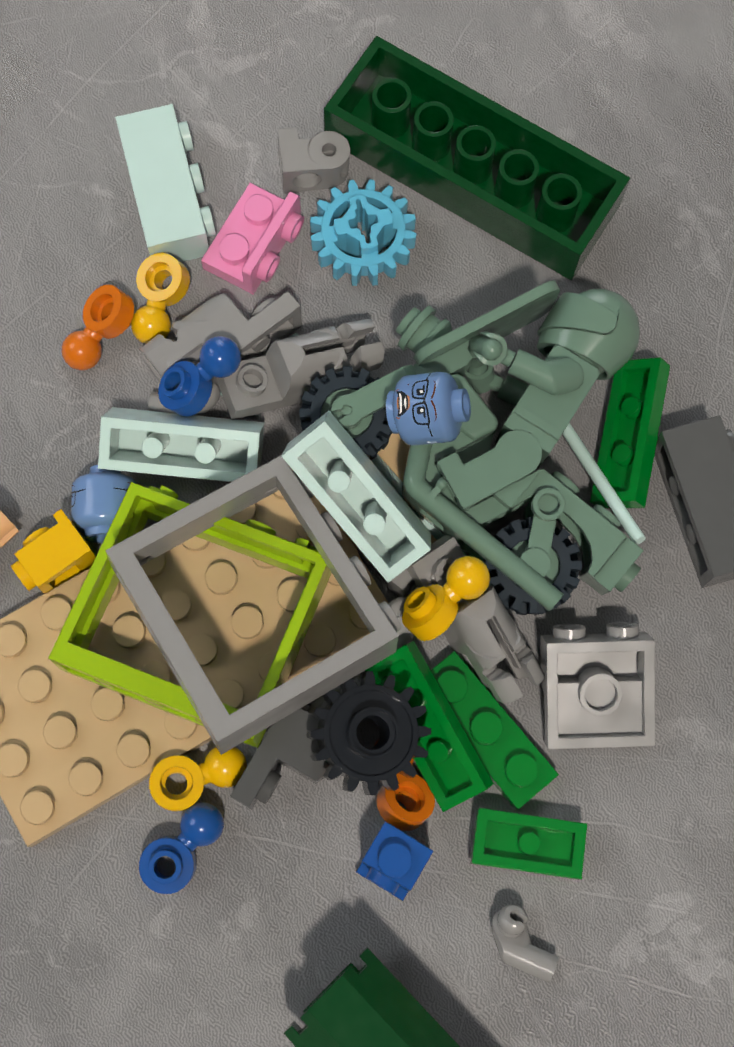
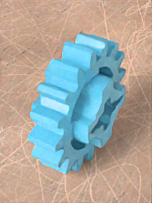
[310,179,416,286]

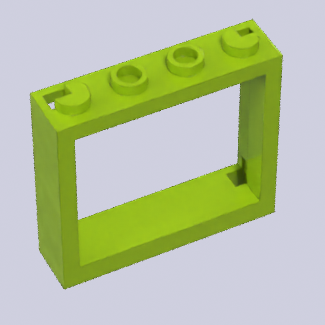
[49,482,332,748]

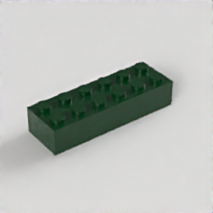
[324,35,631,281]

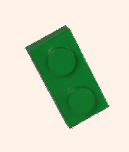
[470,808,587,880]

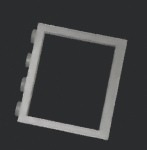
[105,455,401,755]

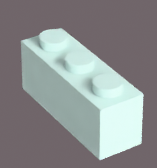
[115,104,216,262]
[98,407,265,482]
[282,411,431,583]

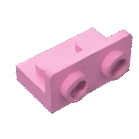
[201,183,304,295]

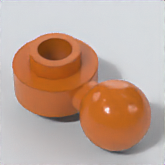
[61,285,134,370]
[374,739,435,831]

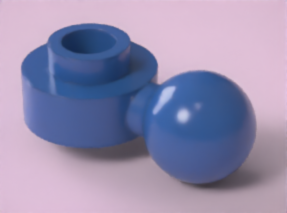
[158,336,241,417]
[139,802,224,894]

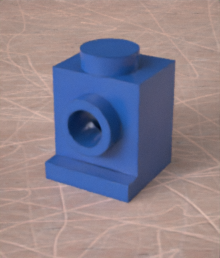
[356,821,433,901]

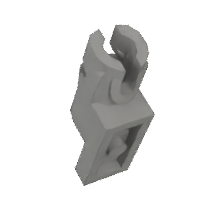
[139,291,302,382]
[215,319,385,420]
[407,535,544,703]

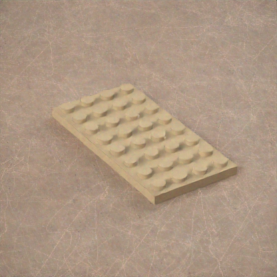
[0,466,389,847]

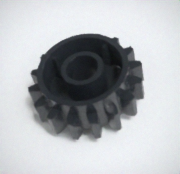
[307,671,431,795]

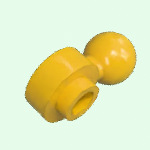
[131,253,190,344]
[402,556,490,641]
[149,747,247,812]

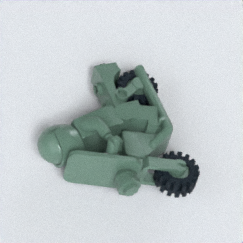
[300,280,644,615]

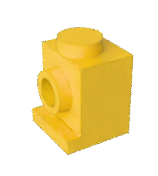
[11,509,96,594]

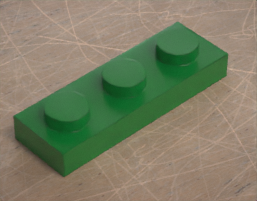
[590,357,670,509]
[365,641,494,812]
[431,651,559,811]

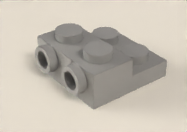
[541,622,655,749]

